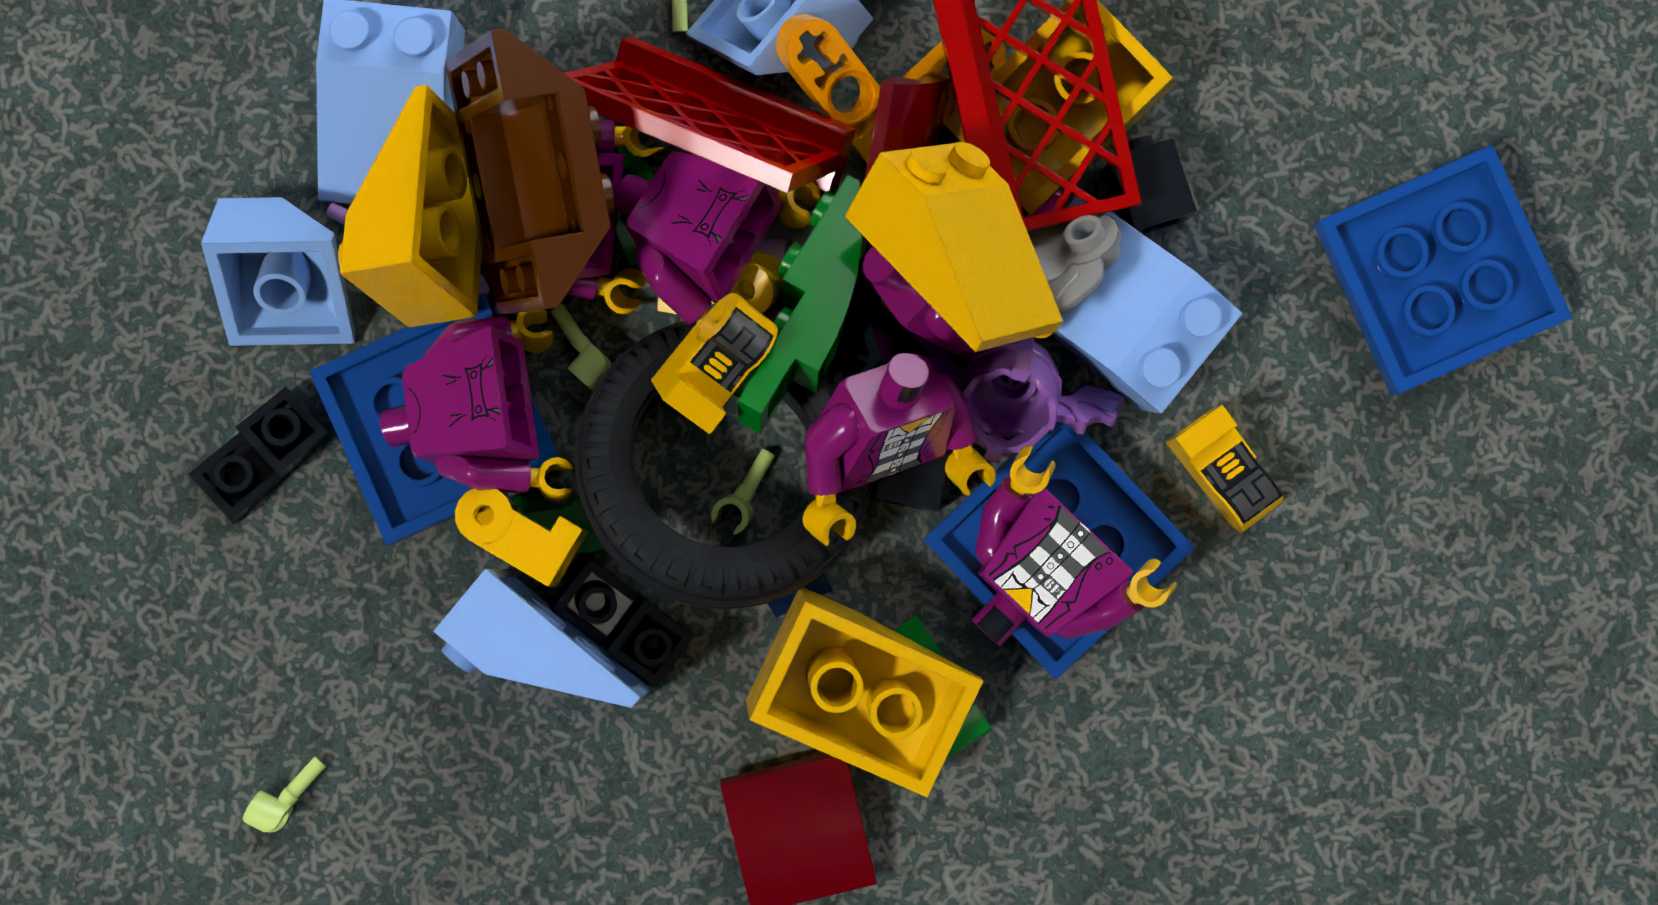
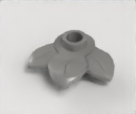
[1027,214,1122,314]

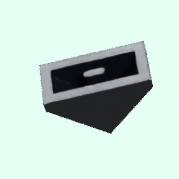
[830,285,928,389]

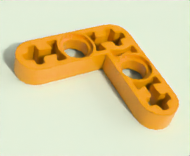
[776,14,1006,164]

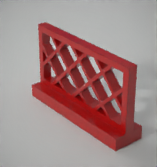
[932,0,1142,231]
[564,37,857,193]

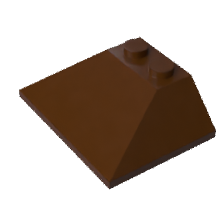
[445,28,614,315]

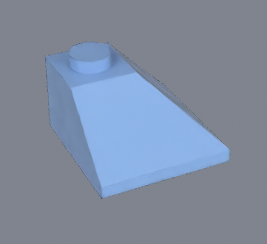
[686,0,874,75]
[201,197,356,346]

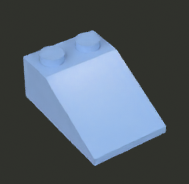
[316,0,465,205]
[1052,196,1243,414]
[433,569,652,708]

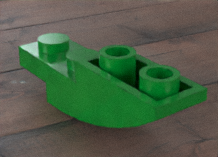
[733,175,862,435]

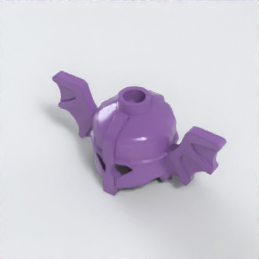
[912,336,1125,463]

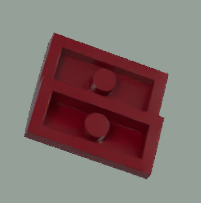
[865,74,950,179]
[720,753,877,905]

